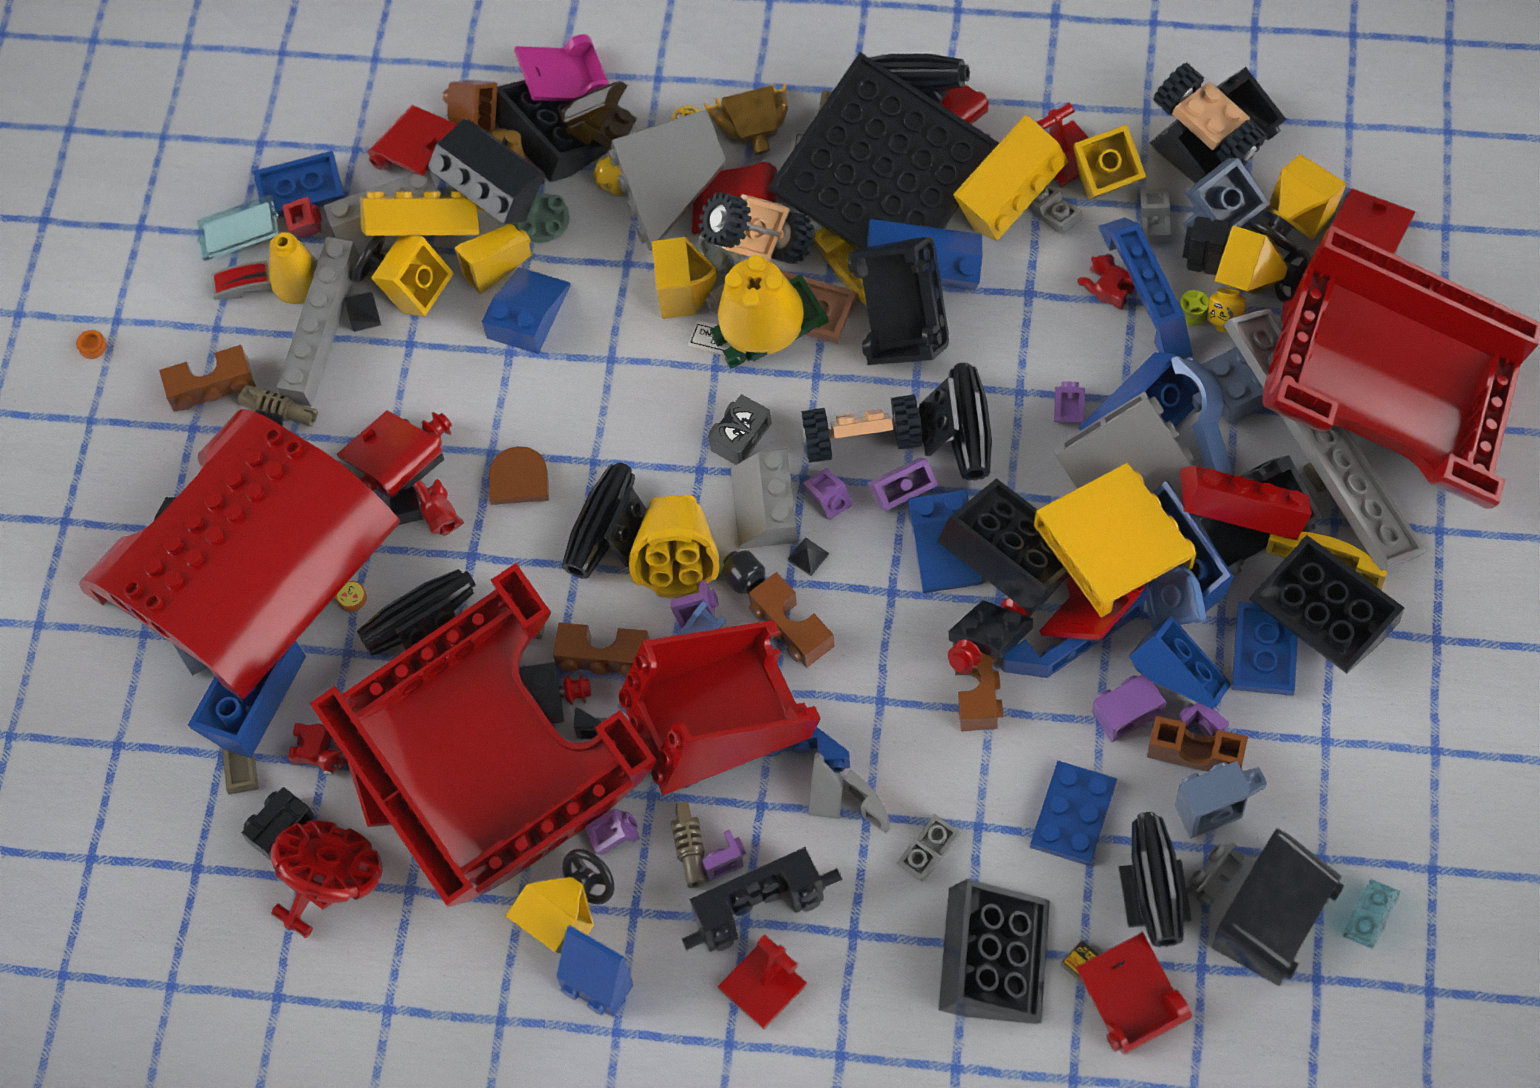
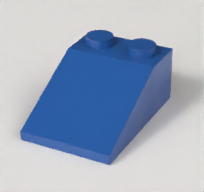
[482,267,571,354]
[908,490,982,593]
[1129,615,1231,709]
[556,925,634,1017]

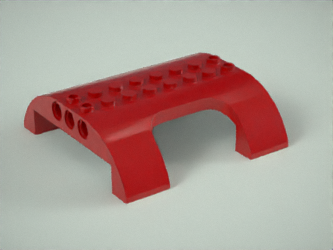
[1262,225,1540,509]
[79,409,400,700]
[309,563,657,907]

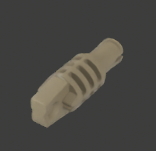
[238,385,318,426]
[671,801,705,888]

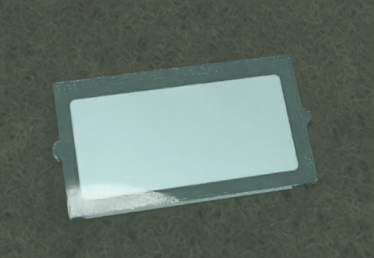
[197,194,279,261]

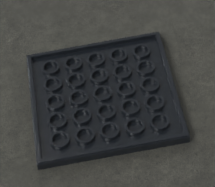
[767,52,999,249]

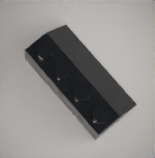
[427,118,545,224]

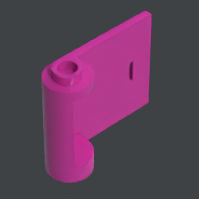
[514,34,609,101]

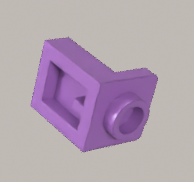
[1054,381,1085,423]
[803,468,852,519]
[670,580,719,629]
[1179,702,1229,736]
[585,809,640,855]
[702,830,746,881]

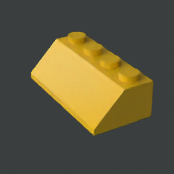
[953,115,1068,241]
[360,191,479,236]

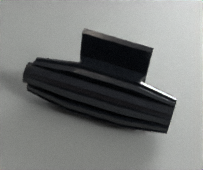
[869,53,970,105]
[918,362,992,481]
[562,462,647,579]
[356,569,476,656]
[1118,812,1192,947]

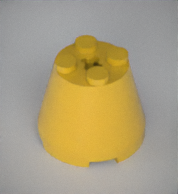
[718,255,804,355]
[629,494,719,598]

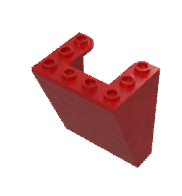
[618,620,821,795]

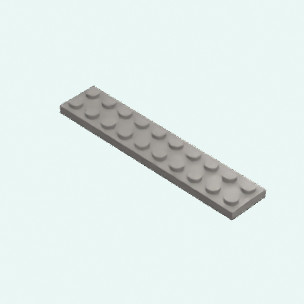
[1224,308,1426,571]

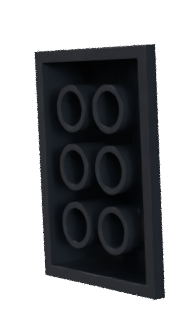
[495,80,609,182]
[937,478,1070,614]
[1249,535,1405,674]
[938,879,1050,1024]

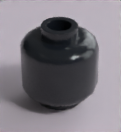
[721,550,766,595]

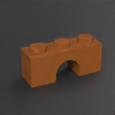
[159,344,256,412]
[748,572,835,668]
[553,622,650,677]
[953,642,1003,732]
[1147,716,1248,772]

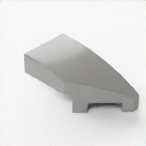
[809,753,843,819]

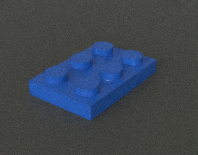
[253,151,345,220]
[1232,602,1298,696]
[1030,761,1117,866]

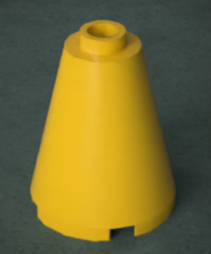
[269,232,318,304]

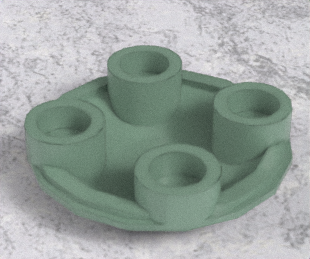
[515,193,570,243]

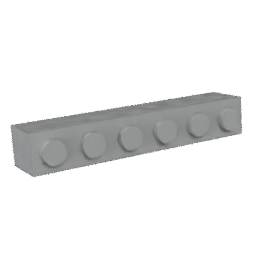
[277,237,360,407]

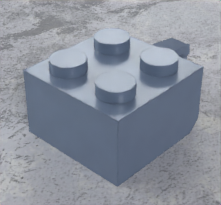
[1182,158,1271,237]
[1192,347,1266,424]
[1175,761,1267,838]

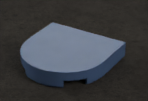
[1146,565,1207,629]

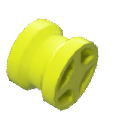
[1180,290,1209,326]

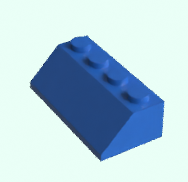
[866,219,983,290]
[1078,352,1199,431]
[1152,481,1234,612]
[188,641,306,758]

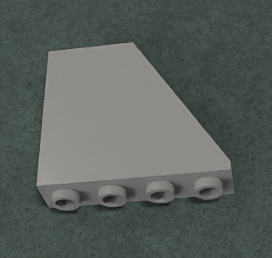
[608,109,726,250]
[1054,391,1195,499]

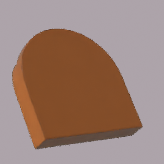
[489,446,549,505]

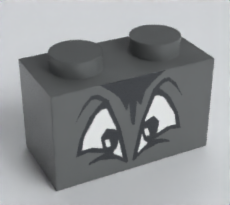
[708,394,772,465]

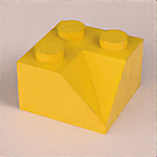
[1074,124,1146,200]

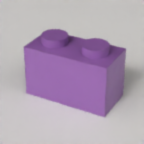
[867,457,939,511]
[1092,674,1166,742]

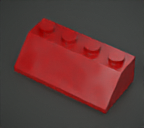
[1180,465,1312,540]

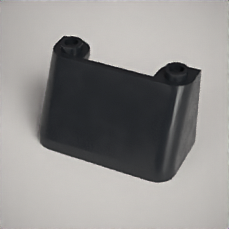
[1150,67,1287,184]
[848,237,949,365]
[1191,455,1323,576]
[1211,828,1344,987]

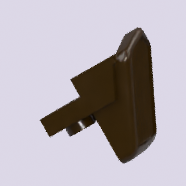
[560,81,637,150]

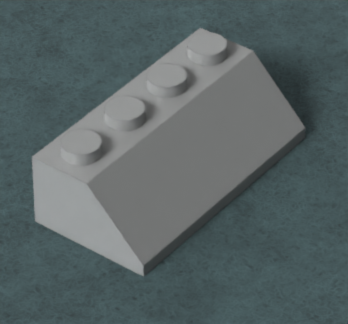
[323,169,437,255]

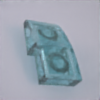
[1343,879,1400,949]

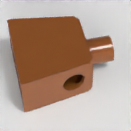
[443,80,497,132]

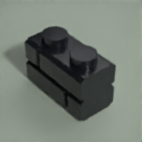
[1182,216,1229,275]
[241,787,314,861]

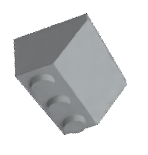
[731,448,798,549]

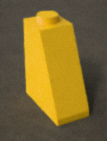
[455,223,532,295]

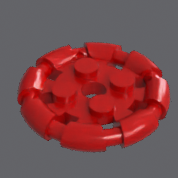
[271,820,383,903]

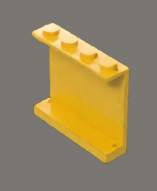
[1034,463,1196,617]

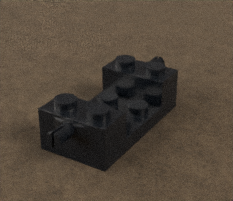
[681,847,842,952]

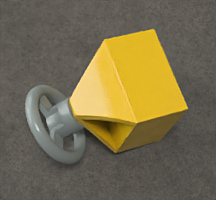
[651,234,743,319]

